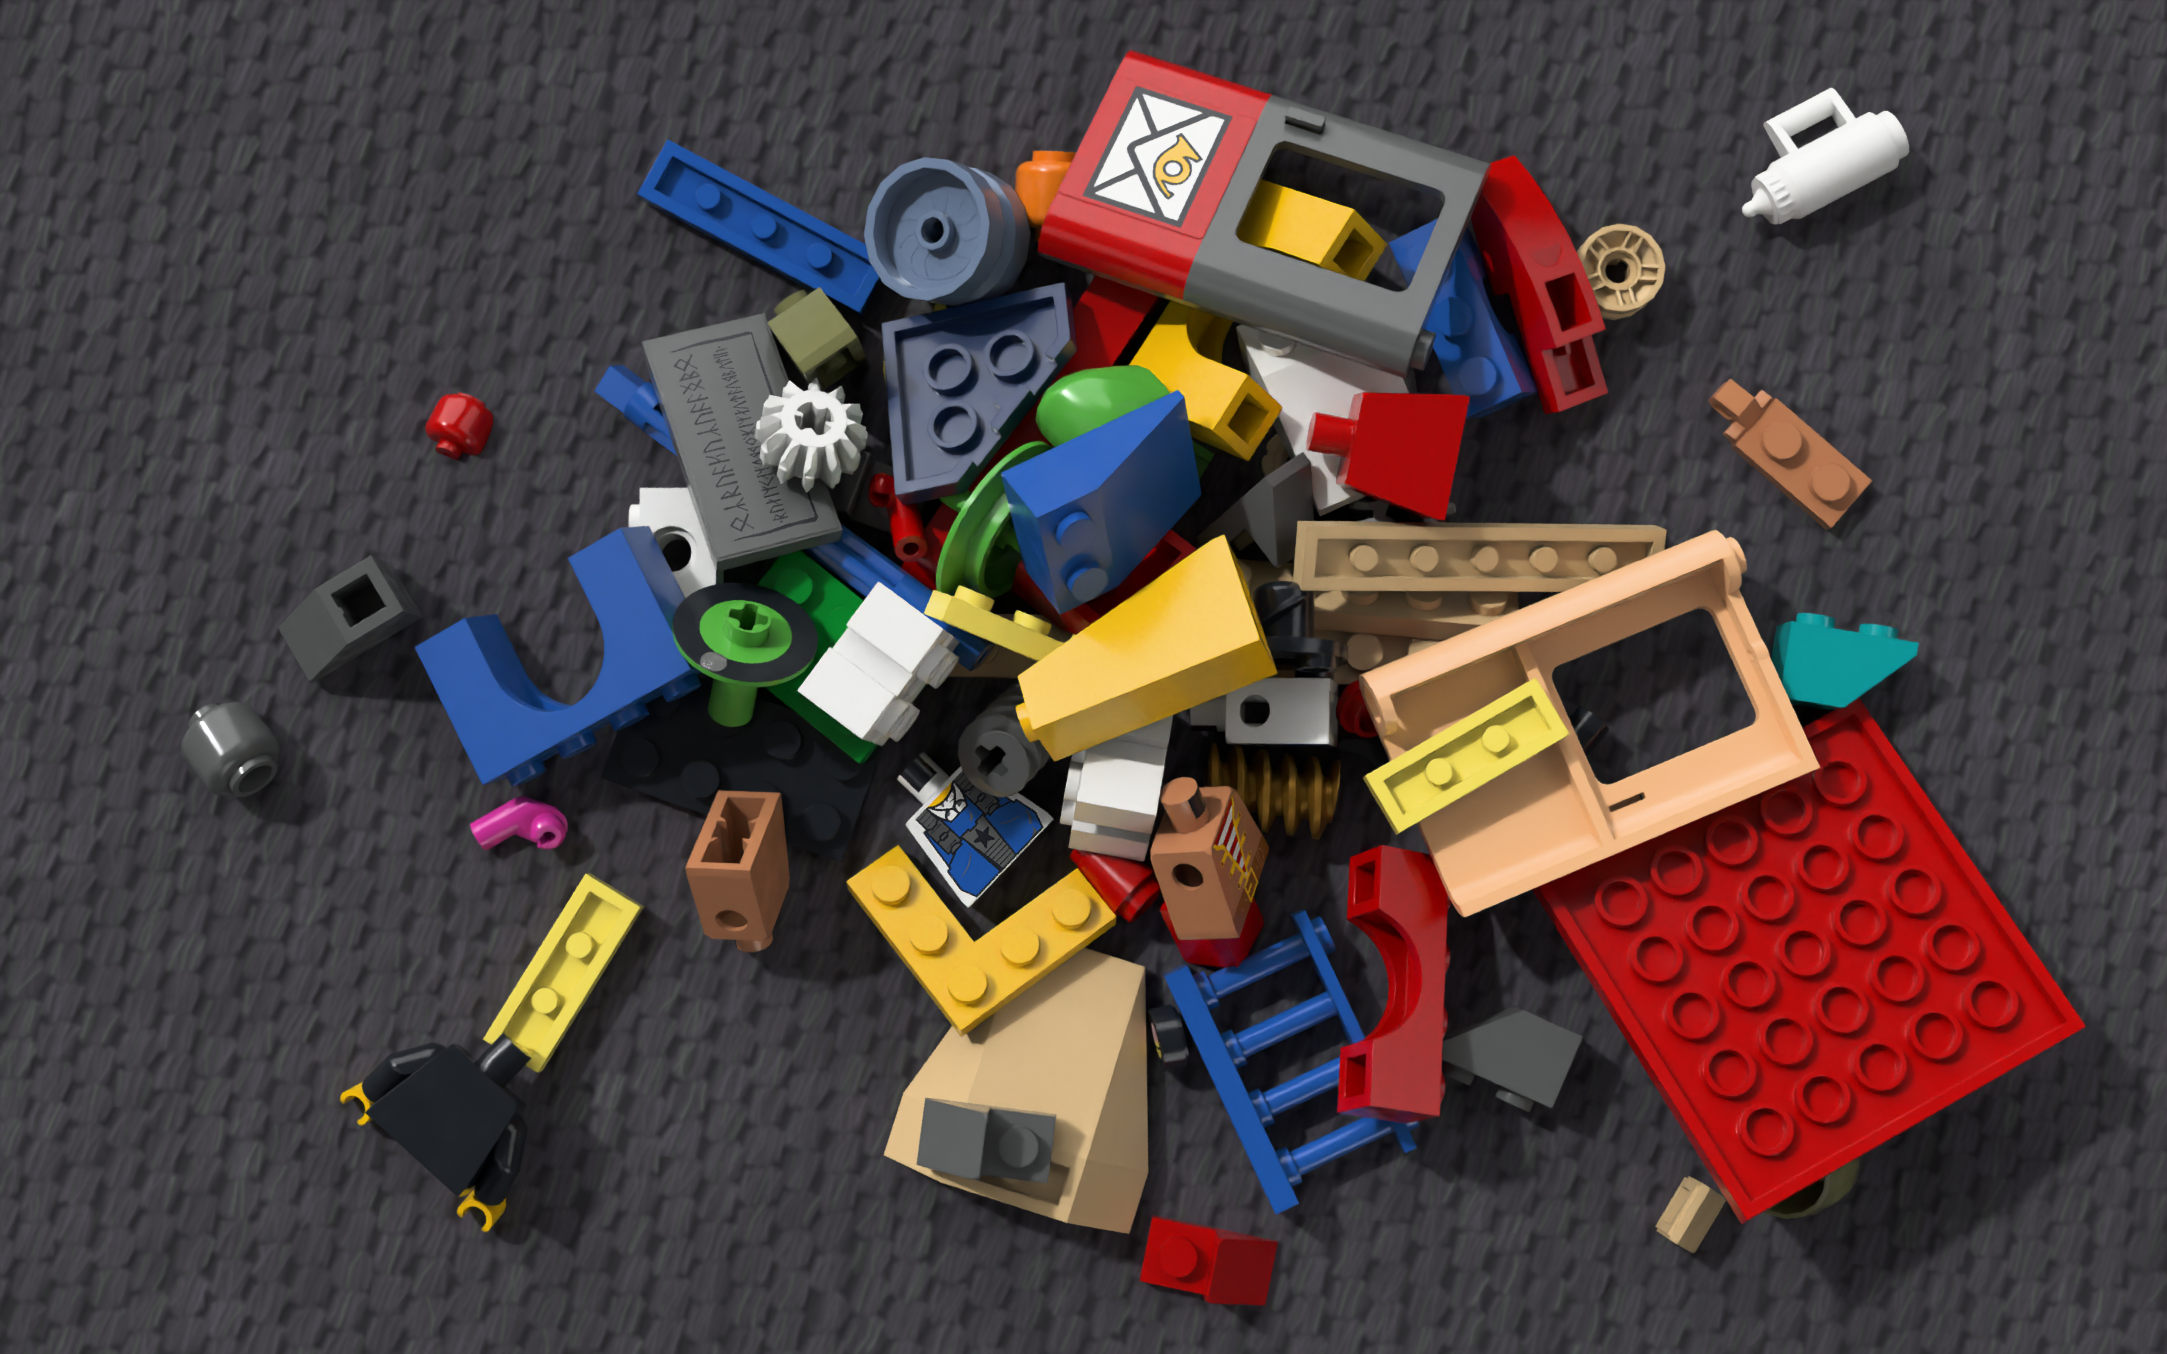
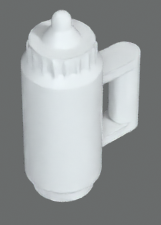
[1742,88,1909,225]

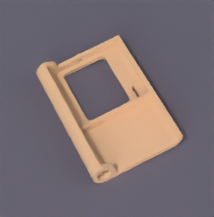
[1358,530,1820,918]

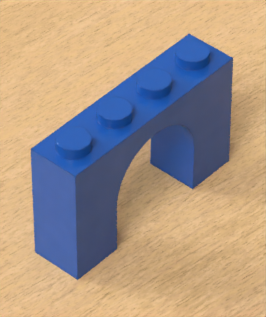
[415,526,702,788]

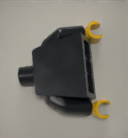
[340,1033,532,1232]

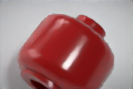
[425,393,493,461]

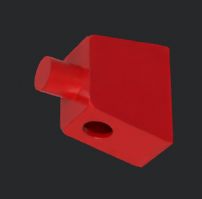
[1306,393,1470,520]

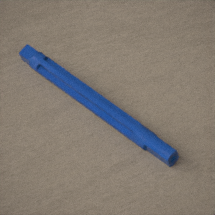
[594,365,995,671]

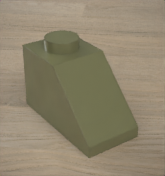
[767,287,868,391]

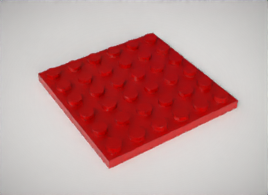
[1532,697,2086,1224]

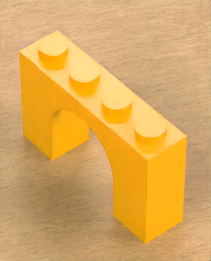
[1129,180,1388,461]

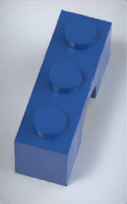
[1389,219,1538,419]

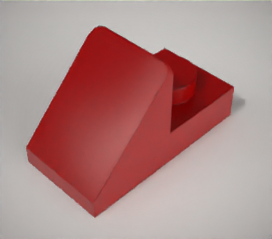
[1139,1215,1278,1305]

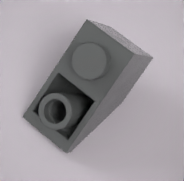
[278,555,423,683]
[1442,1007,1583,1112]

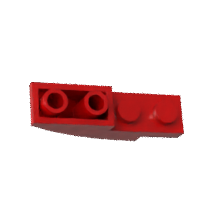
[1471,155,1608,414]

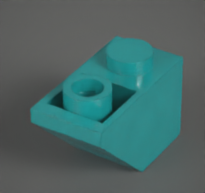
[1771,613,1919,711]

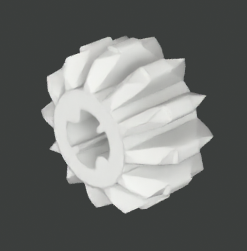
[755,378,868,493]

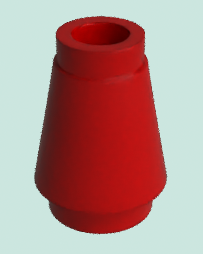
[1069,849,1162,924]

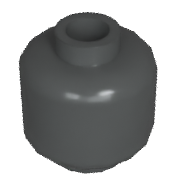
[181,702,281,797]

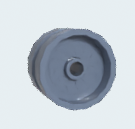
[864,157,1031,307]

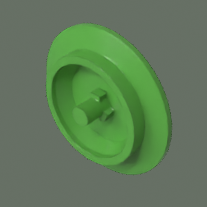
[936,441,1053,598]

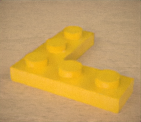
[846,845,1116,1037]

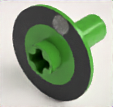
[672,583,818,727]

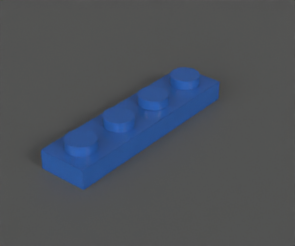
[637,139,881,317]

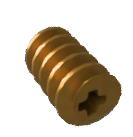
[1205,743,1340,840]

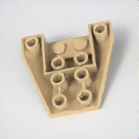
[884,948,1149,1234]

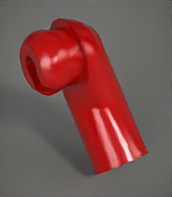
[868,473,928,562]

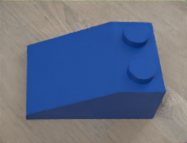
[1001,390,1202,615]

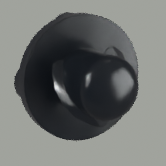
[1252,581,1348,680]

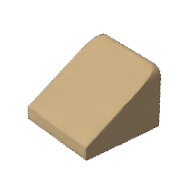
[1655,1176,1726,1253]

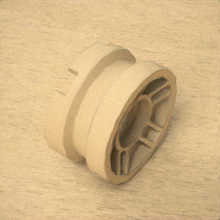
[1577,224,1665,320]

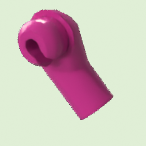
[470,796,568,851]

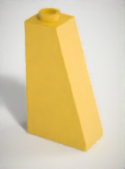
[1016,535,1278,762]

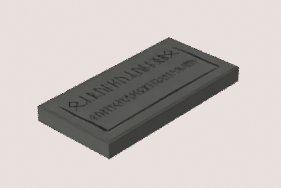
[642,313,842,572]

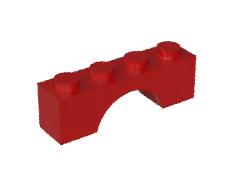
[1337,845,1451,1123]

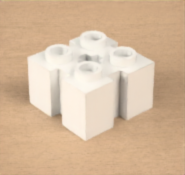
[797,581,960,746]
[1060,715,1173,862]

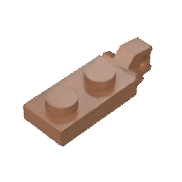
[1709,379,1872,530]

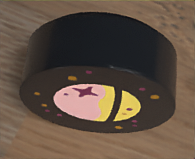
[1148,1004,1189,1072]

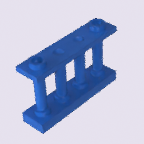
[1163,909,1419,1215]

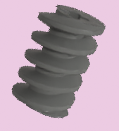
[958,679,1052,797]

